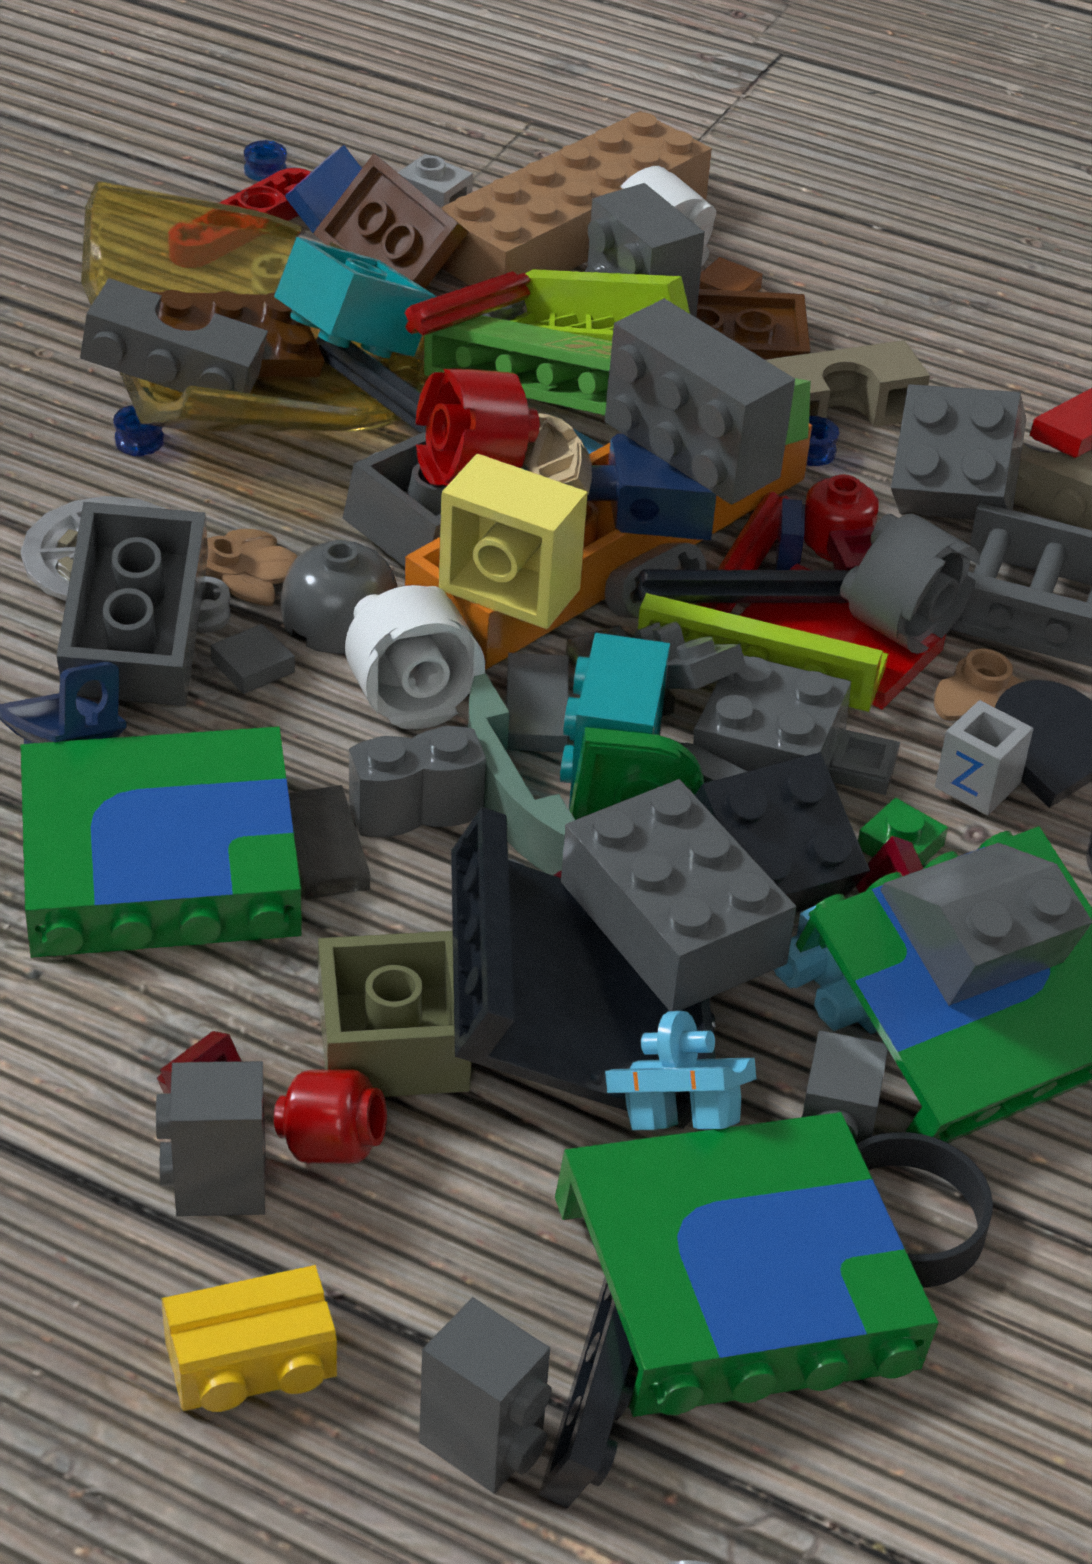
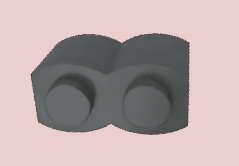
[349,726,486,837]

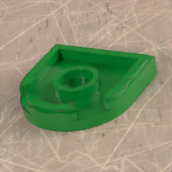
[570,727,704,820]

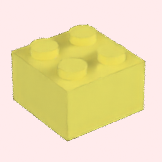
[439,454,588,629]

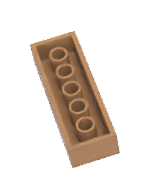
[441,111,712,285]

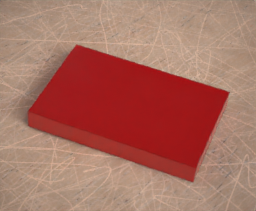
[738,563,946,710]

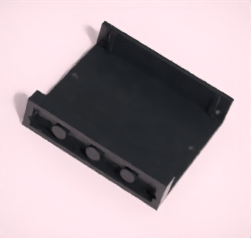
[451,807,716,1129]

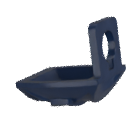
[0,662,127,744]

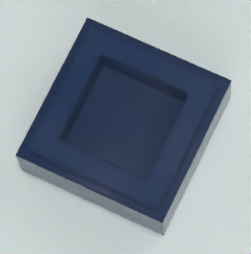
[776,498,805,570]

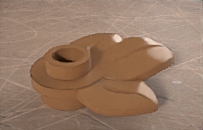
[205,529,298,606]
[934,648,1025,721]

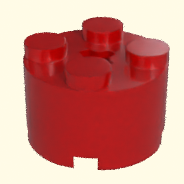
[416,368,540,486]

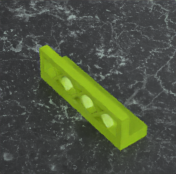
[510,269,690,341]
[638,593,888,712]

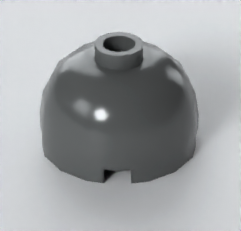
[281,540,398,654]

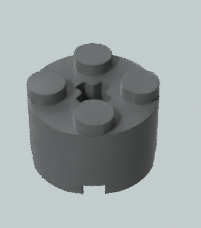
[840,514,980,653]

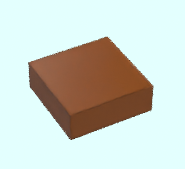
[699,257,763,292]

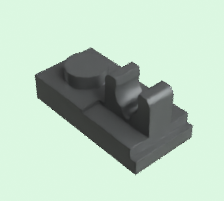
[635,622,747,689]

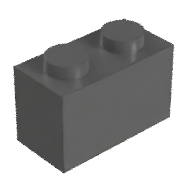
[156,1061,266,1217]
[419,1297,552,1494]

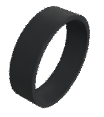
[856,1132,993,1288]

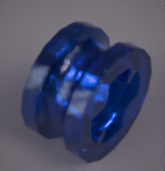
[243,140,287,181]
[113,404,164,456]
[806,416,840,466]

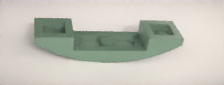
[468,673,575,875]

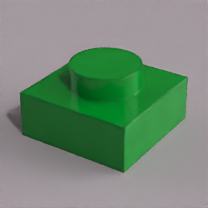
[858,797,948,866]

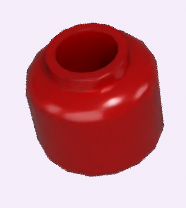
[804,474,879,561]
[274,1070,387,1165]

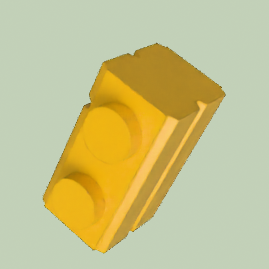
[161,1265,337,1412]

